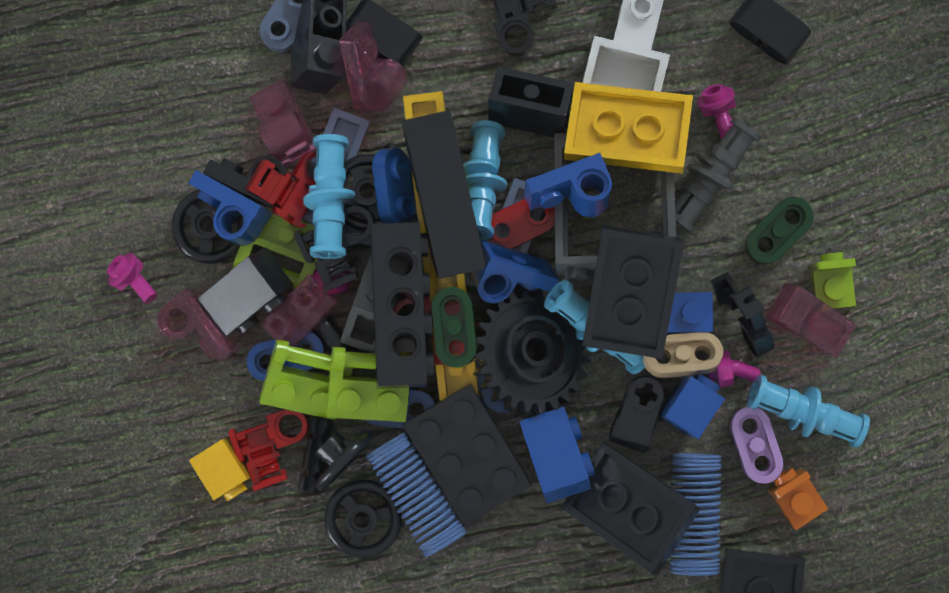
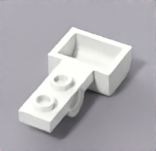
[582,0,670,92]

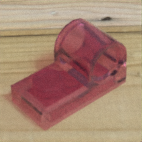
[339,22,407,111]
[249,79,316,166]
[765,283,856,359]
[157,288,237,362]

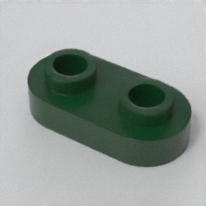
[745,197,813,264]
[432,287,477,368]

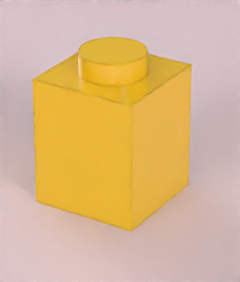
[189,438,251,502]

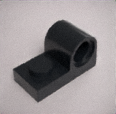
[203,156,290,208]

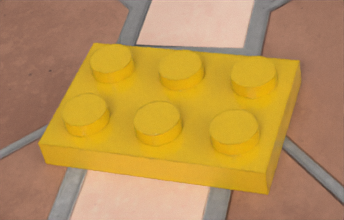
[564,82,693,174]

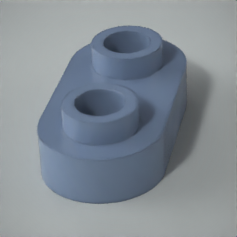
[260,0,302,52]

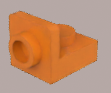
[768,467,828,530]

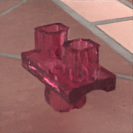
[260,274,338,347]

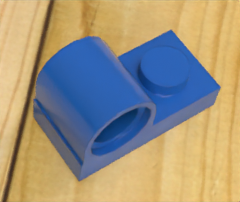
[524,153,612,217]
[188,170,273,246]
[468,239,559,303]

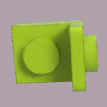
[809,252,856,311]

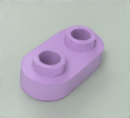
[729,407,783,484]

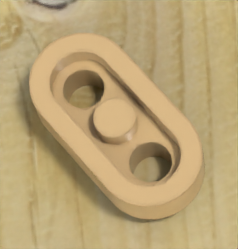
[643,332,723,378]

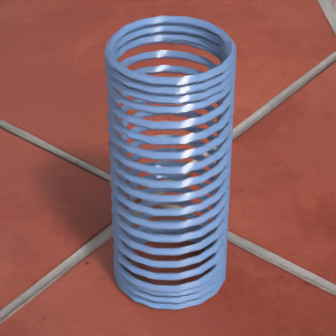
[365,431,467,557]
[669,453,722,576]

